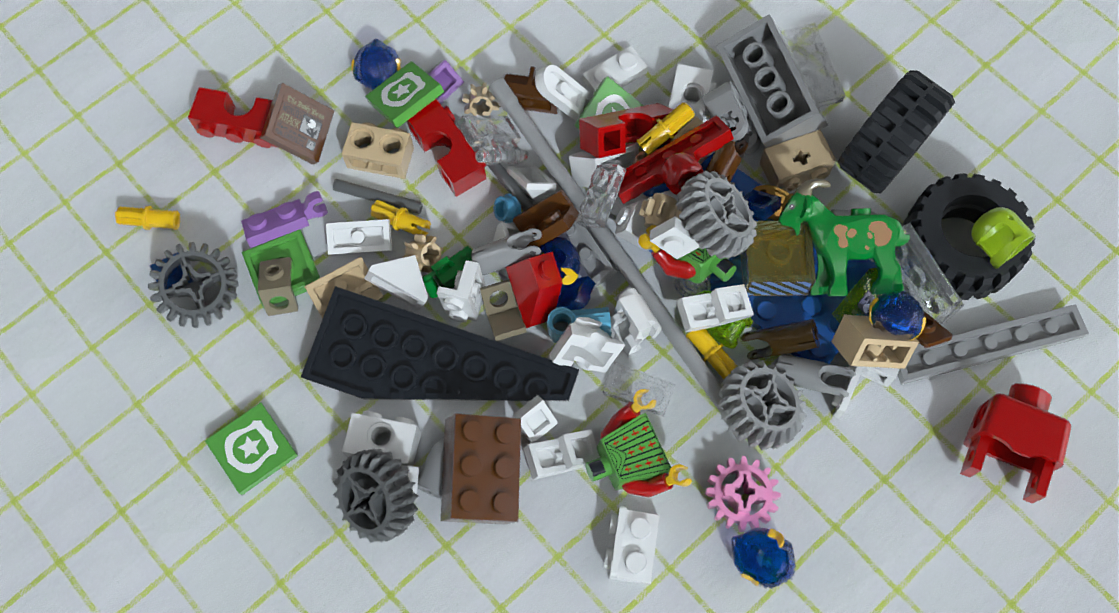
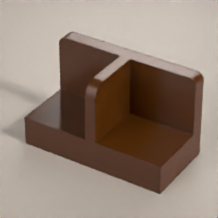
[499,66,558,114]

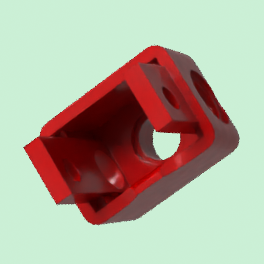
[960,383,1071,504]

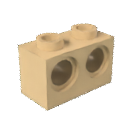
[342,122,414,179]

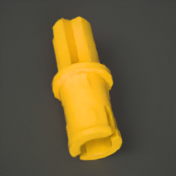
[636,102,695,155]
[370,200,431,237]
[115,206,181,230]
[686,329,737,379]

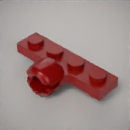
[608,115,734,204]

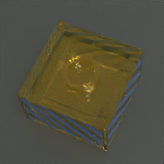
[741,221,816,296]

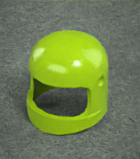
[972,207,1036,269]

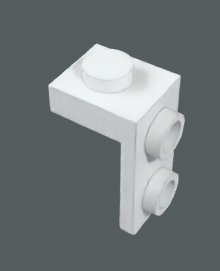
[650,208,699,259]
[831,363,900,419]

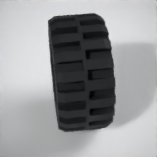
[838,70,955,194]
[901,173,1036,300]

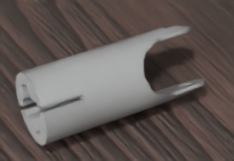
[471,229,542,275]
[776,354,856,397]
[417,436,444,498]

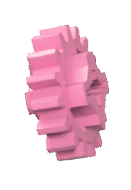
[705,456,781,532]

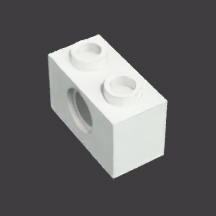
[669,64,717,133]
[342,411,421,466]

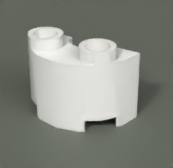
[611,288,661,356]
[549,317,625,373]

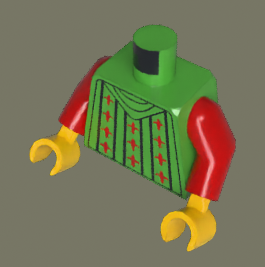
[638,225,736,283]
[585,389,692,498]

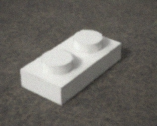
[583,46,648,94]
[326,219,392,255]

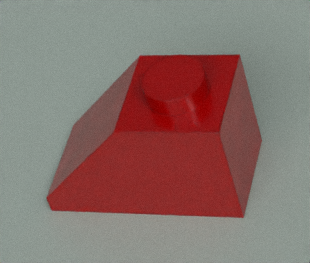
[506,252,563,328]

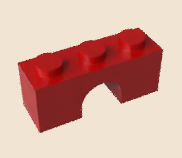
[188,87,279,148]
[407,98,487,197]
[579,103,678,159]

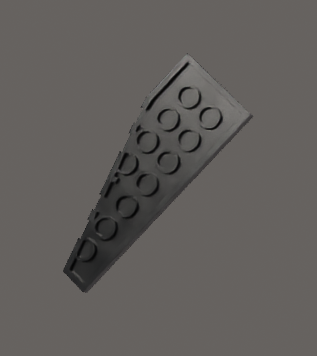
[301,286,579,402]

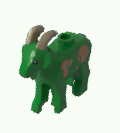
[778,178,910,296]

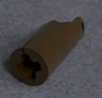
[740,319,820,360]

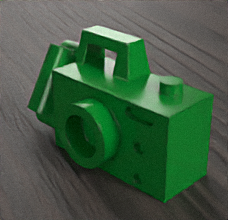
[422,245,472,298]

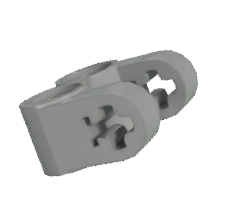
[702,81,761,154]

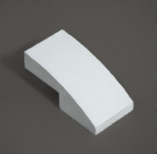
[676,284,754,333]
[523,429,600,480]

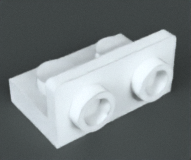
[437,260,486,322]
[604,506,660,585]

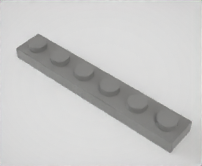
[897,304,1089,385]

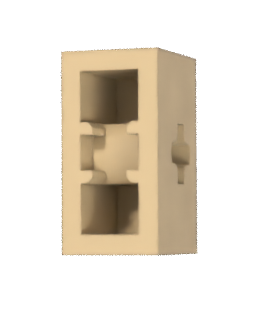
[760,129,836,192]
[831,315,919,369]

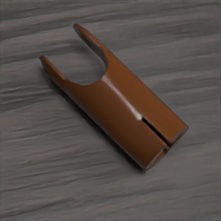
[705,127,748,183]

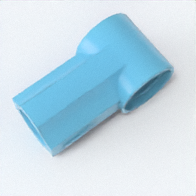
[547,307,611,343]

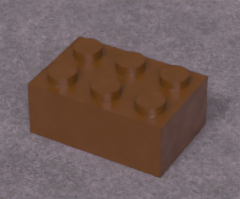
[440,413,521,525]

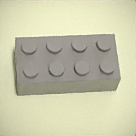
[716,14,828,148]

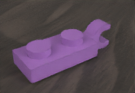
[241,191,328,248]

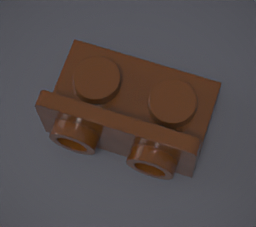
[513,189,579,247]

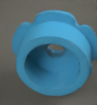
[493,193,521,223]

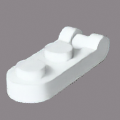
[535,65,593,122]

